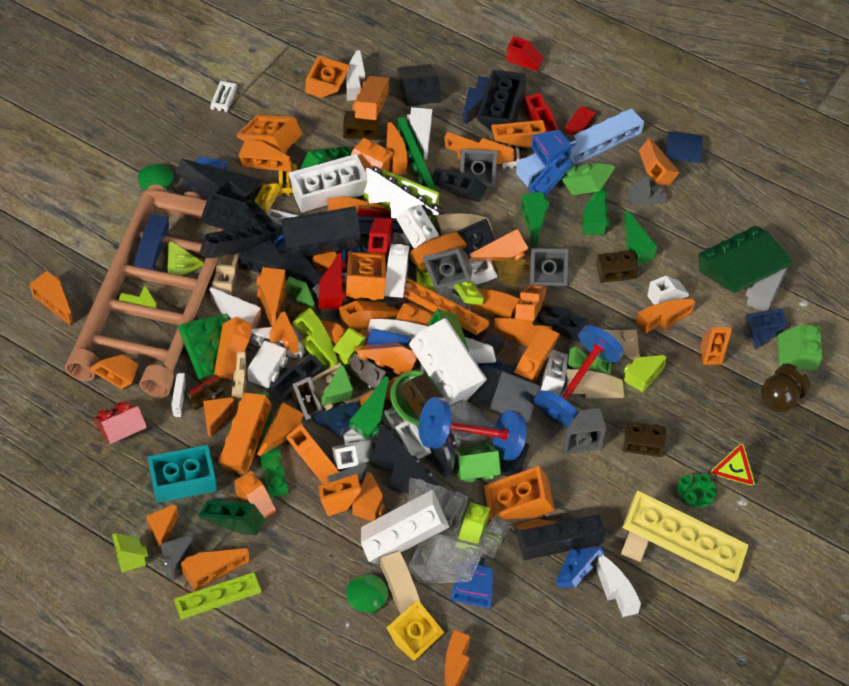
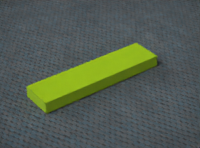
[174,572,262,620]

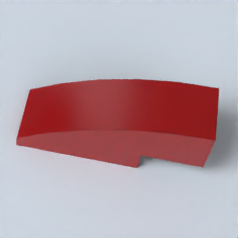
[522,93,559,132]

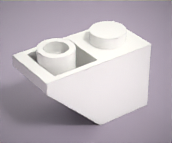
[647,276,689,305]
[332,439,373,469]

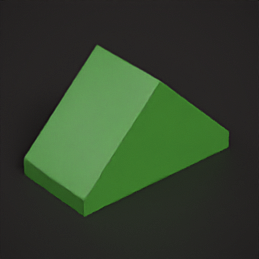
[321,365,353,406]

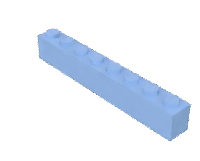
[516,108,644,187]

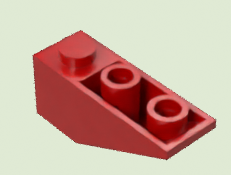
[319,253,346,309]

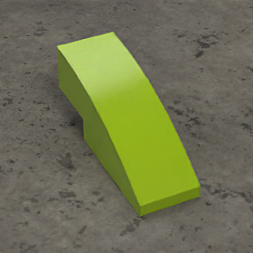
[292,308,338,370]

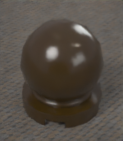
[761,363,811,412]

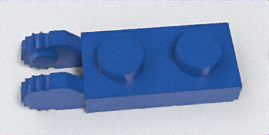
[528,152,573,197]

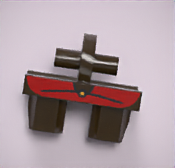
[186,375,225,410]

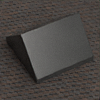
[460,149,497,187]

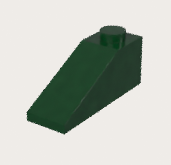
[198,500,266,536]

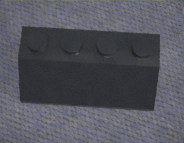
[477,69,526,133]
[281,206,361,259]
[513,508,606,560]

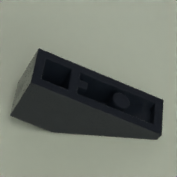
[431,168,487,202]

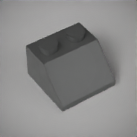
[529,246,568,286]
[423,248,472,289]
[562,408,606,455]

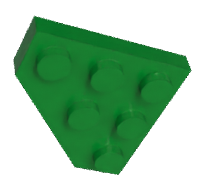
[178,313,230,380]

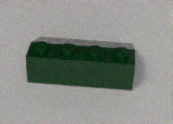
[698,226,793,293]

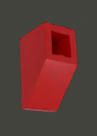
[506,36,544,71]
[368,218,393,256]

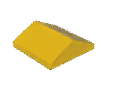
[386,599,445,661]

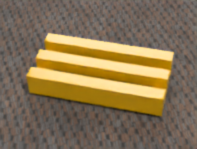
[279,164,297,196]
[255,183,281,214]

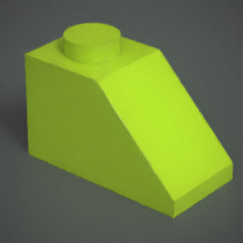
[624,355,666,393]
[456,502,490,554]
[112,533,148,572]

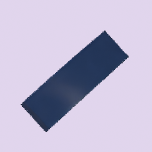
[463,76,489,124]
[134,214,169,270]

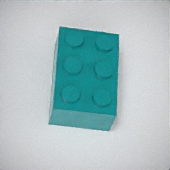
[147,445,217,503]

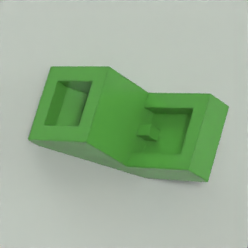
[286,277,315,309]
[568,347,612,375]

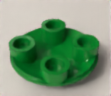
[137,164,174,191]
[676,473,717,508]
[346,574,388,614]

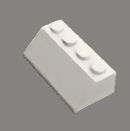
[289,154,368,213]
[409,318,487,405]
[361,490,449,565]

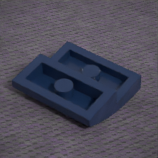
[666,131,703,163]

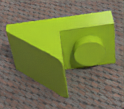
[119,286,157,308]
[333,328,366,368]

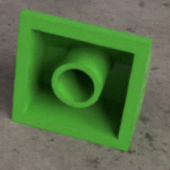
[562,163,615,195]
[777,325,822,370]
[454,443,501,482]

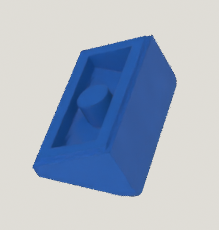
[366,328,410,346]

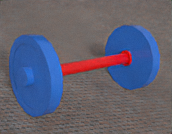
[534,325,624,427]
[418,397,527,461]

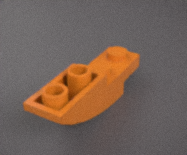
[444,132,515,164]

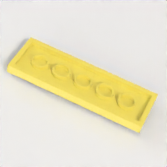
[622,491,748,582]

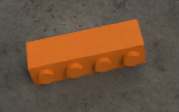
[353,76,389,120]
[218,393,272,475]

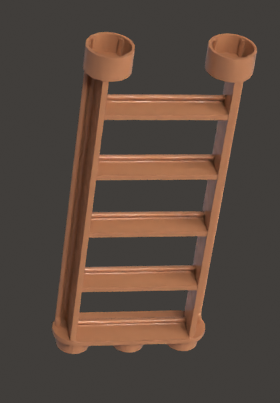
[65,185,223,398]

